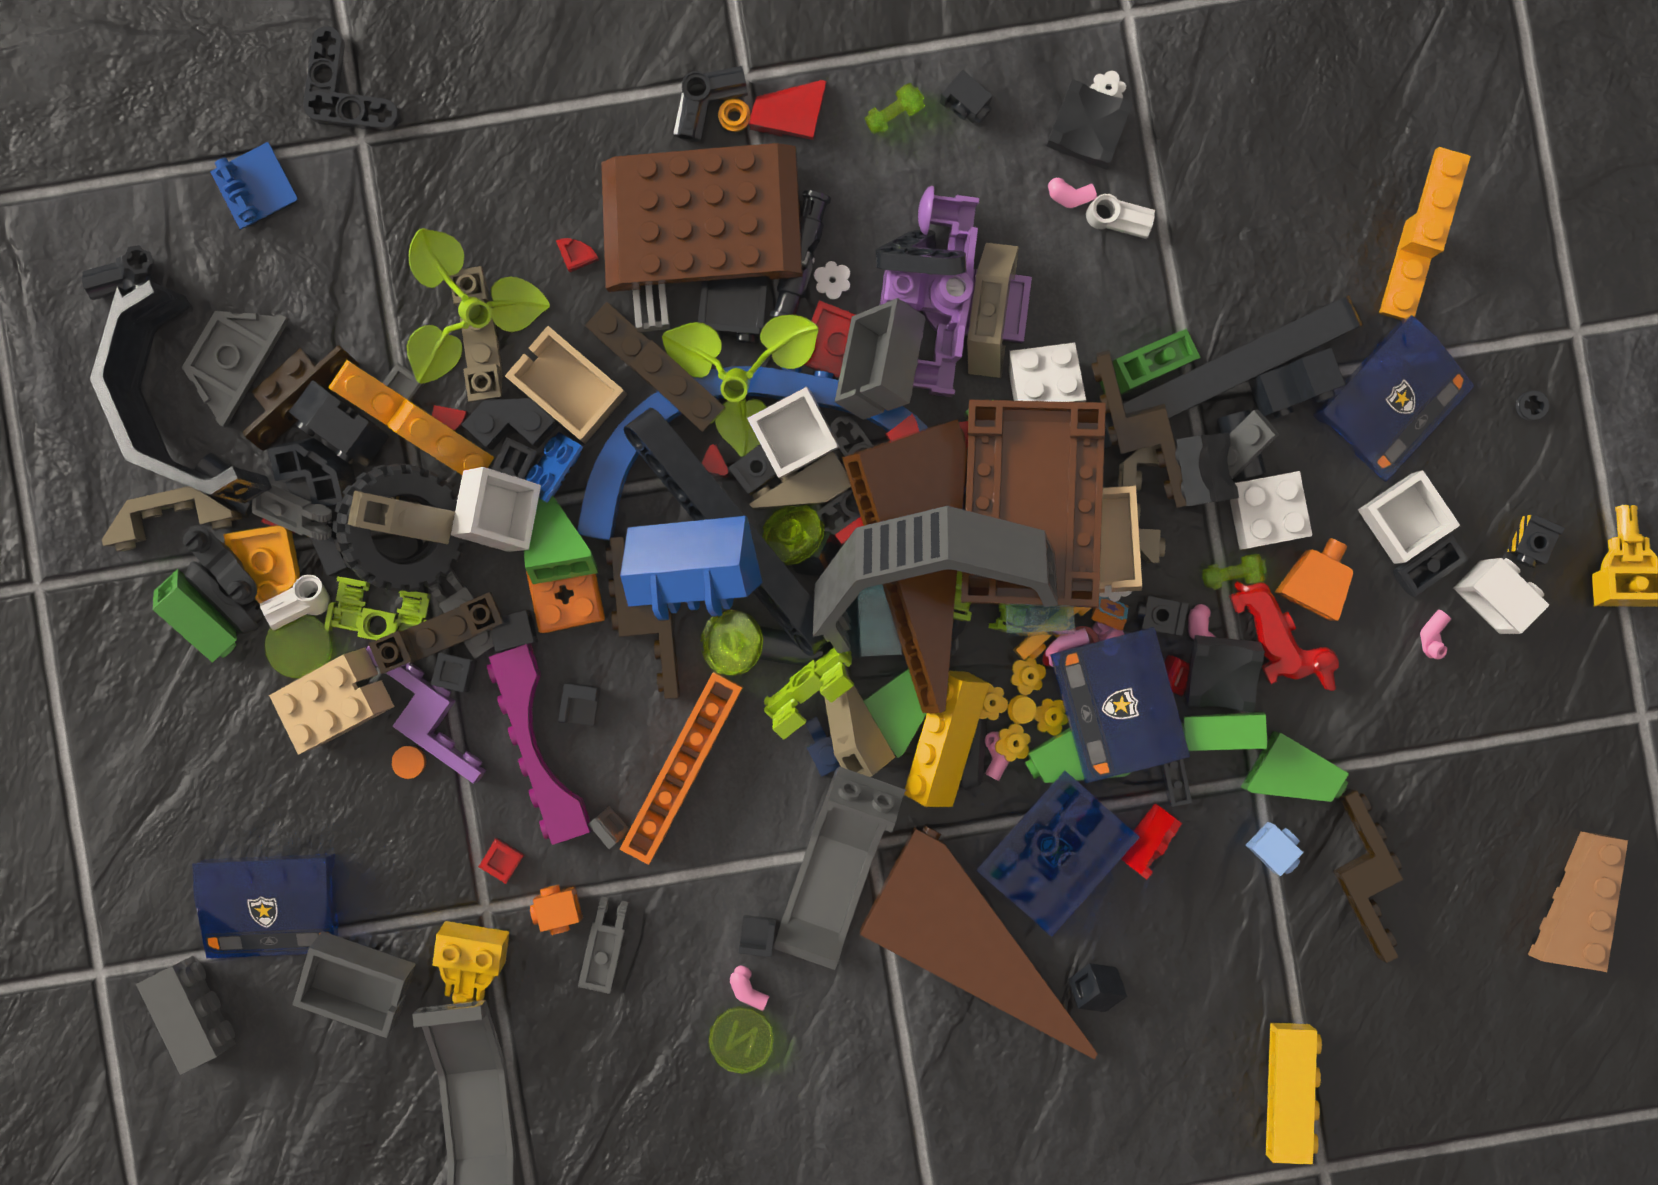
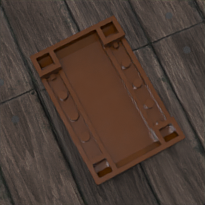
[601,143,803,292]
[961,400,1106,608]

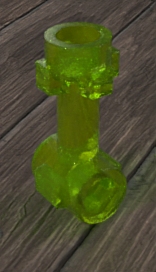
[864,83,925,134]
[1202,554,1267,590]

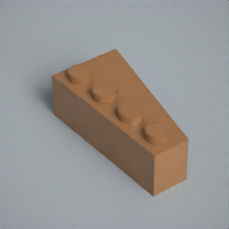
[1528,831,1628,972]

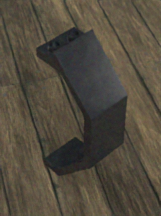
[90,281,272,504]

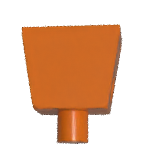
[1275,538,1353,621]

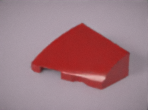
[749,80,827,140]
[1115,804,1182,880]

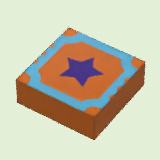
[1091,596,1129,631]

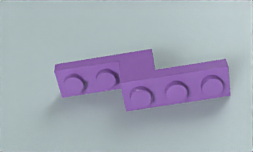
[366,646,486,784]

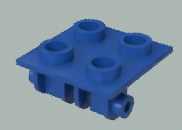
[210,142,298,230]
[526,432,583,503]

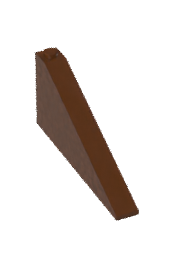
[842,419,967,713]
[860,825,1098,1060]

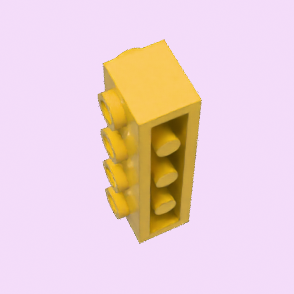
[904,671,990,807]
[1266,1023,1322,1164]

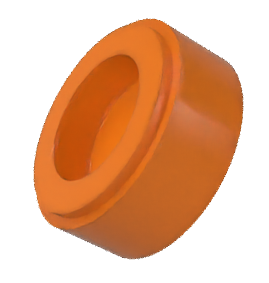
[392,745,427,779]

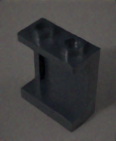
[698,276,768,343]

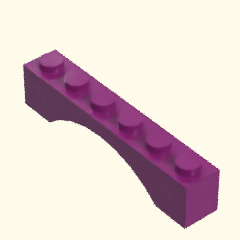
[487,644,592,845]

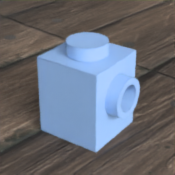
[1246,822,1303,876]

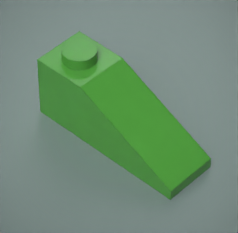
[1099,328,1201,395]

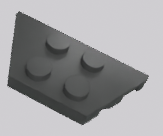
[182,311,290,428]

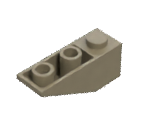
[750,451,851,510]
[347,491,455,544]
[824,672,895,777]

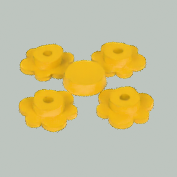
[979,657,1068,762]

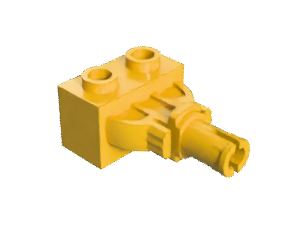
[1592,505,1658,607]
[432,921,510,1004]

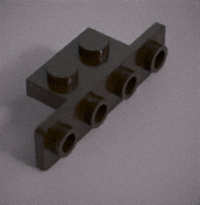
[243,345,359,451]

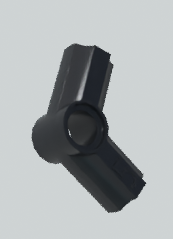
[673,66,748,142]
[81,245,153,300]

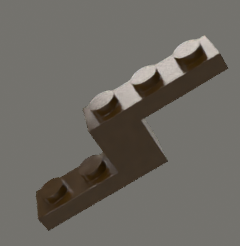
[585,302,726,433]
[1092,350,1186,508]
[605,537,680,699]
[1333,789,1403,963]

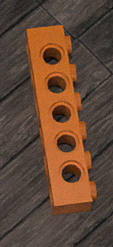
[620,672,743,865]

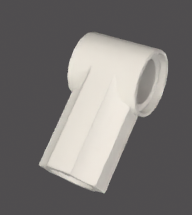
[1086,194,1155,239]
[260,575,331,631]

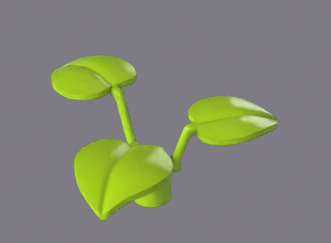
[407,228,550,384]
[662,315,819,457]

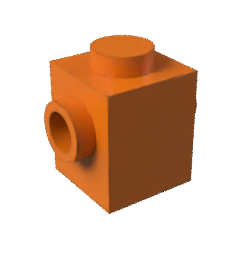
[530,885,583,935]

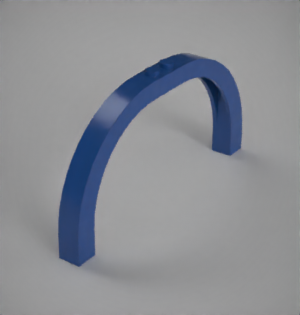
[578,366,966,541]

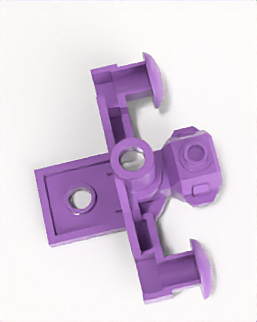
[880,186,1032,397]

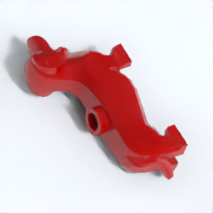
[1229,581,1339,691]

